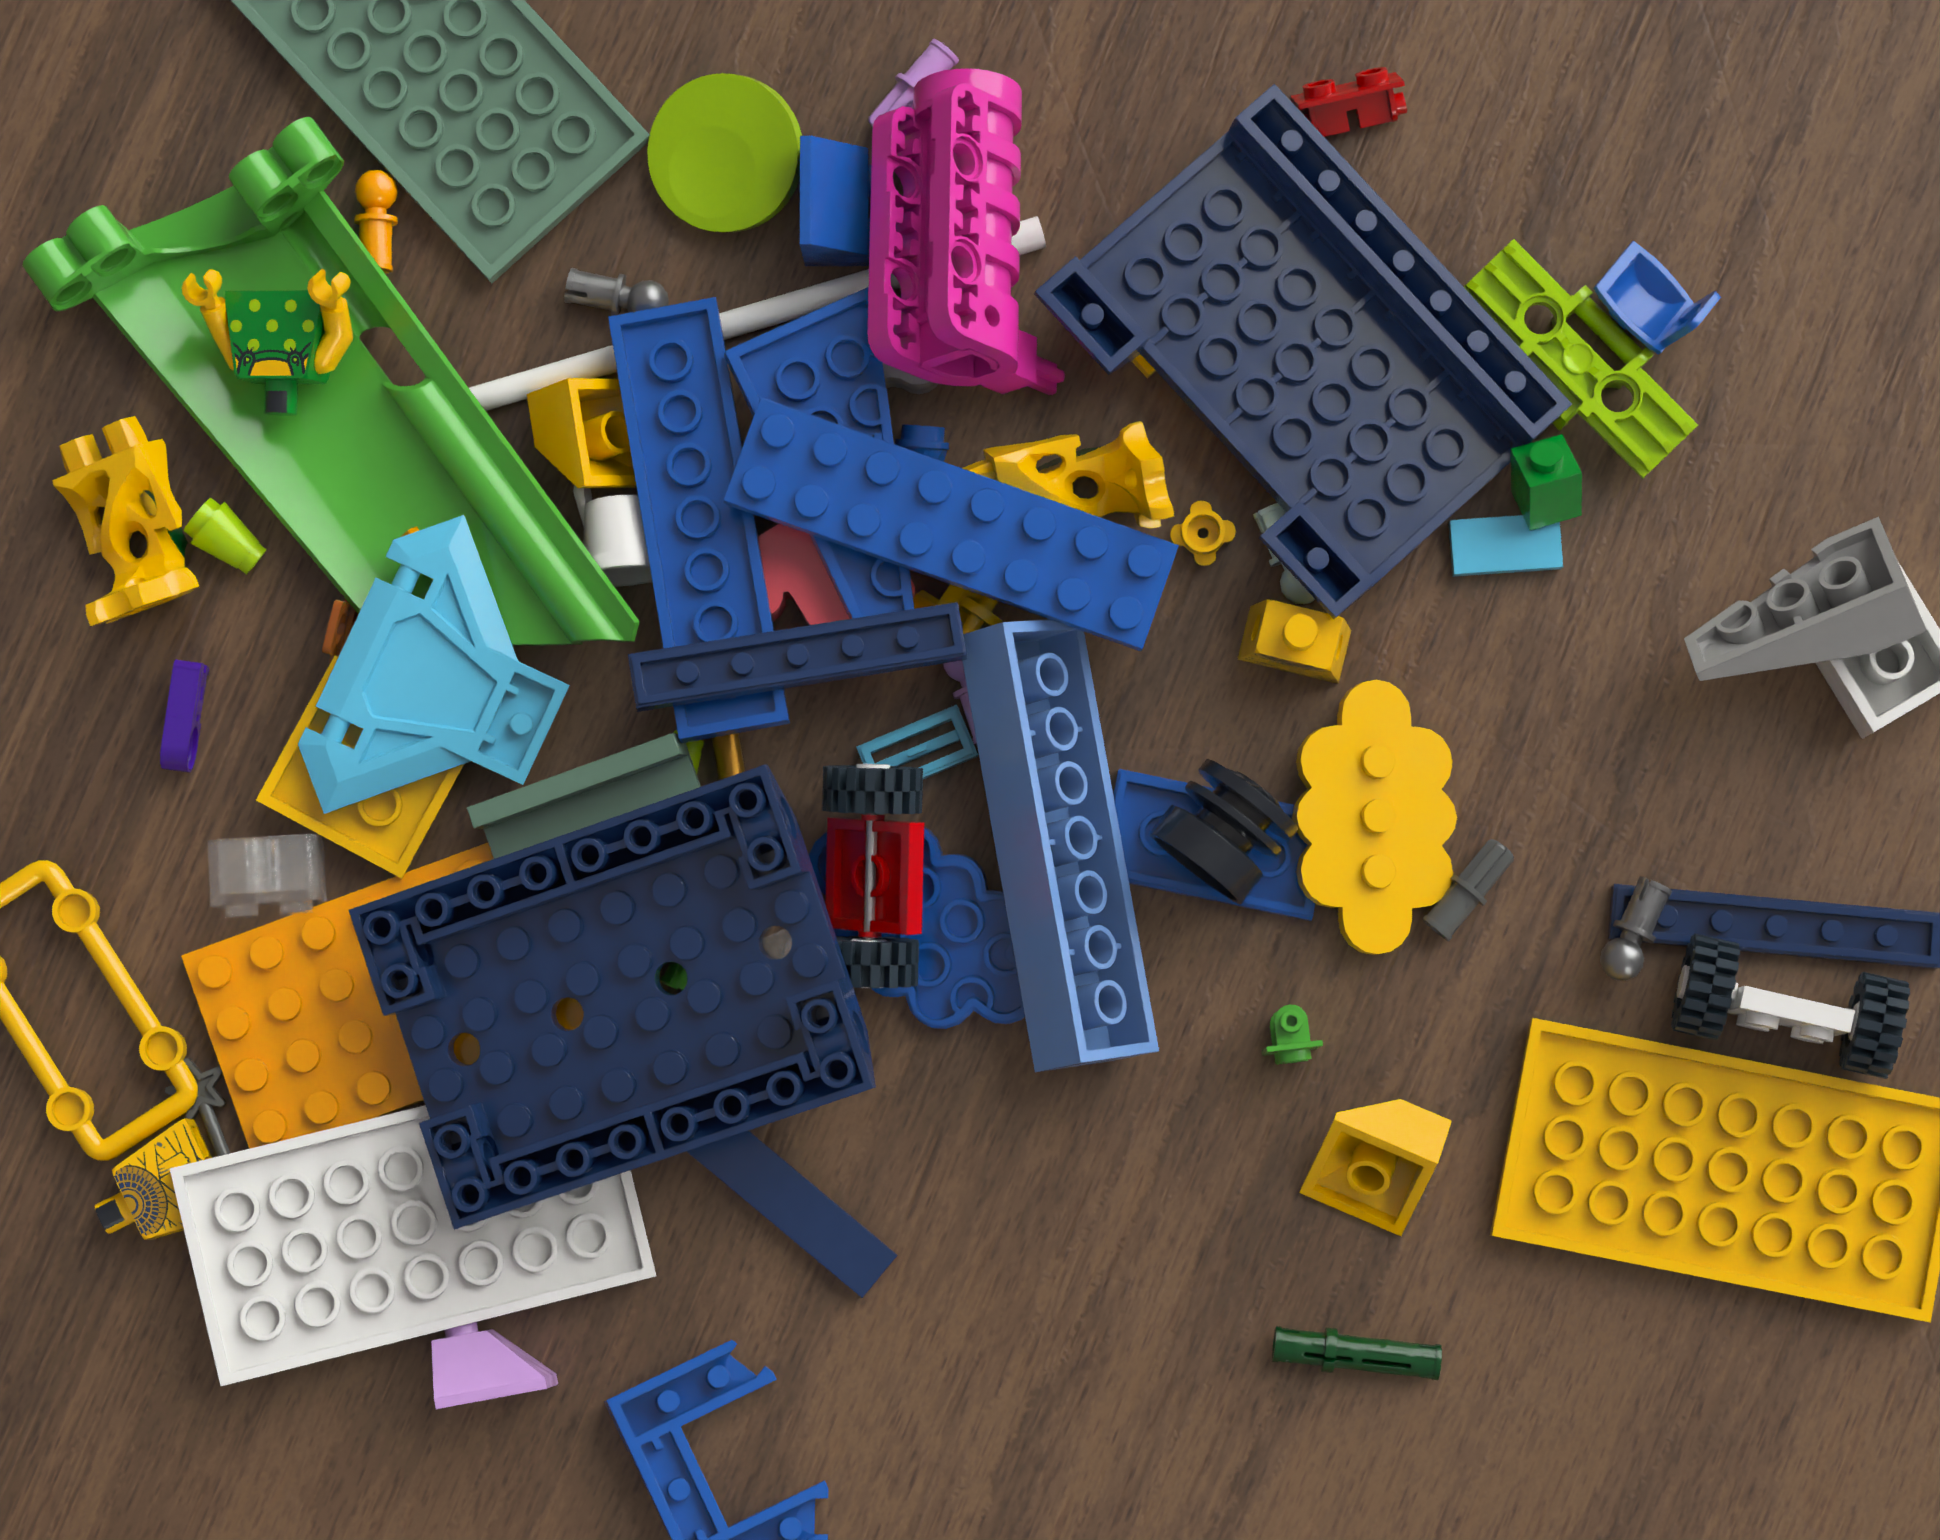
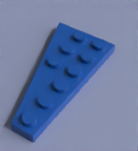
[724,287,914,619]

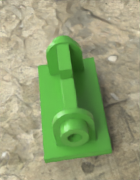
[1261,1005,1323,1065]

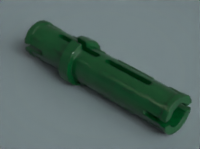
[1272,1326,1442,1381]

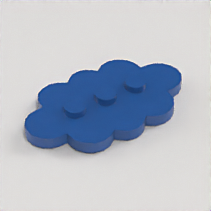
[809,827,1025,1029]

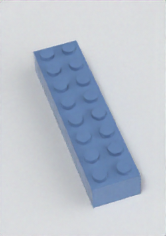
[962,620,1159,1072]

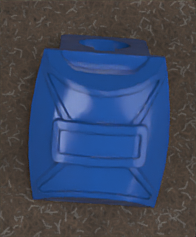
[1593,241,1721,355]

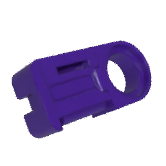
[160,659,209,773]

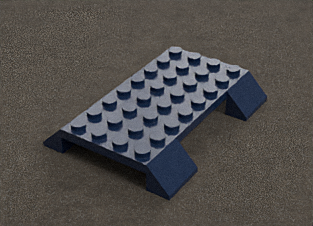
[1034,84,1572,619]

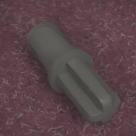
[1422,839,1514,941]

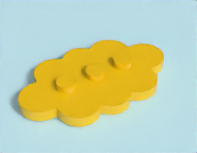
[1292,679,1457,955]

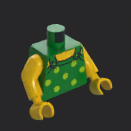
[182,269,353,416]

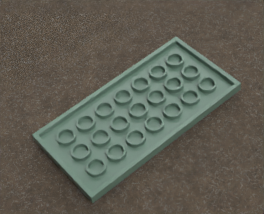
[230,0,650,284]

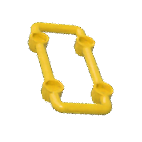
[0,860,198,1161]

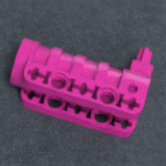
[867,69,1065,395]

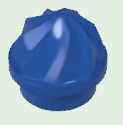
[895,424,950,461]

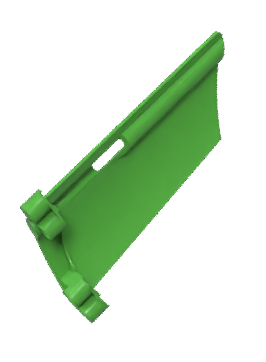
[22,117,640,646]

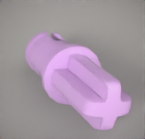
[868,39,959,127]

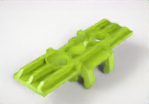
[1464,239,1698,479]

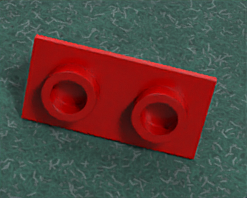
[1290,67,1407,137]

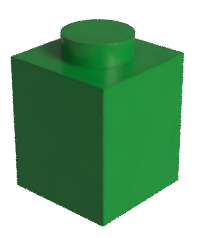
[1511,434,1582,530]

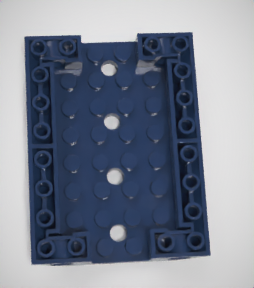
[349,764,876,1230]

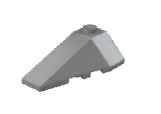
[1684,517,1927,681]

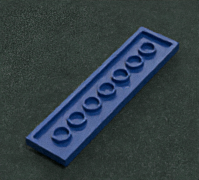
[608,297,790,743]
[723,397,1179,652]

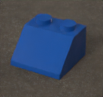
[800,136,872,266]

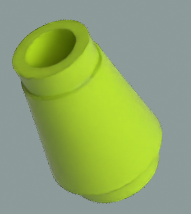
[183,497,267,575]

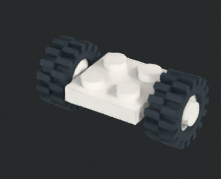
[1671,933,1910,1079]

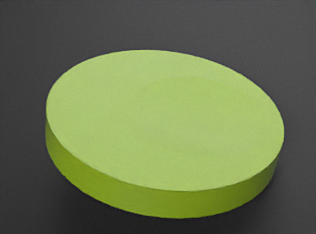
[647,73,802,233]

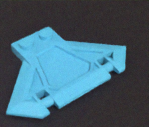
[298,515,570,814]

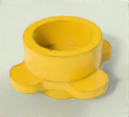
[1170,501,1236,566]

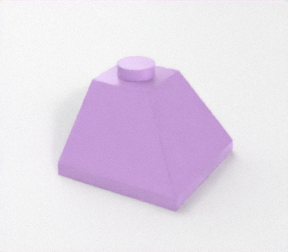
[431,1322,558,1409]

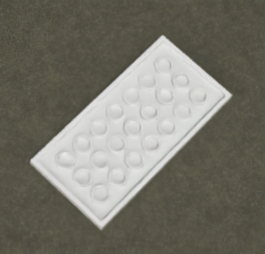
[170,1105,656,1386]

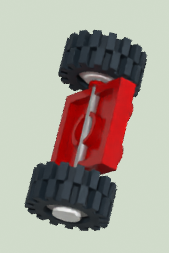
[822,764,924,988]

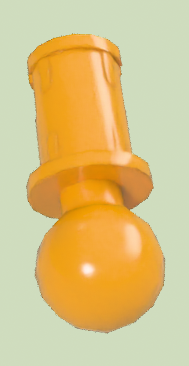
[354,170,398,274]

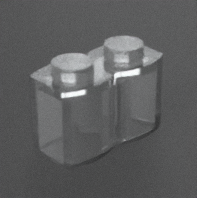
[208,834,327,918]

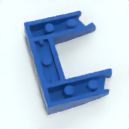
[604,1340,828,1540]

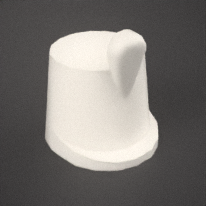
[573,485,652,587]

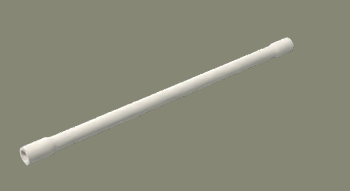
[469,216,1046,411]

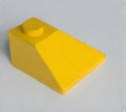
[526,378,637,488]
[1299,1099,1452,1236]

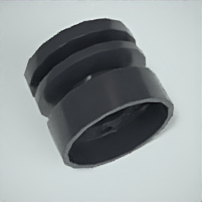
[1150,759,1298,905]

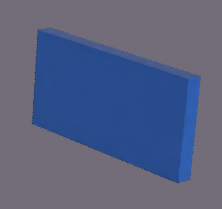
[1113,769,1316,921]

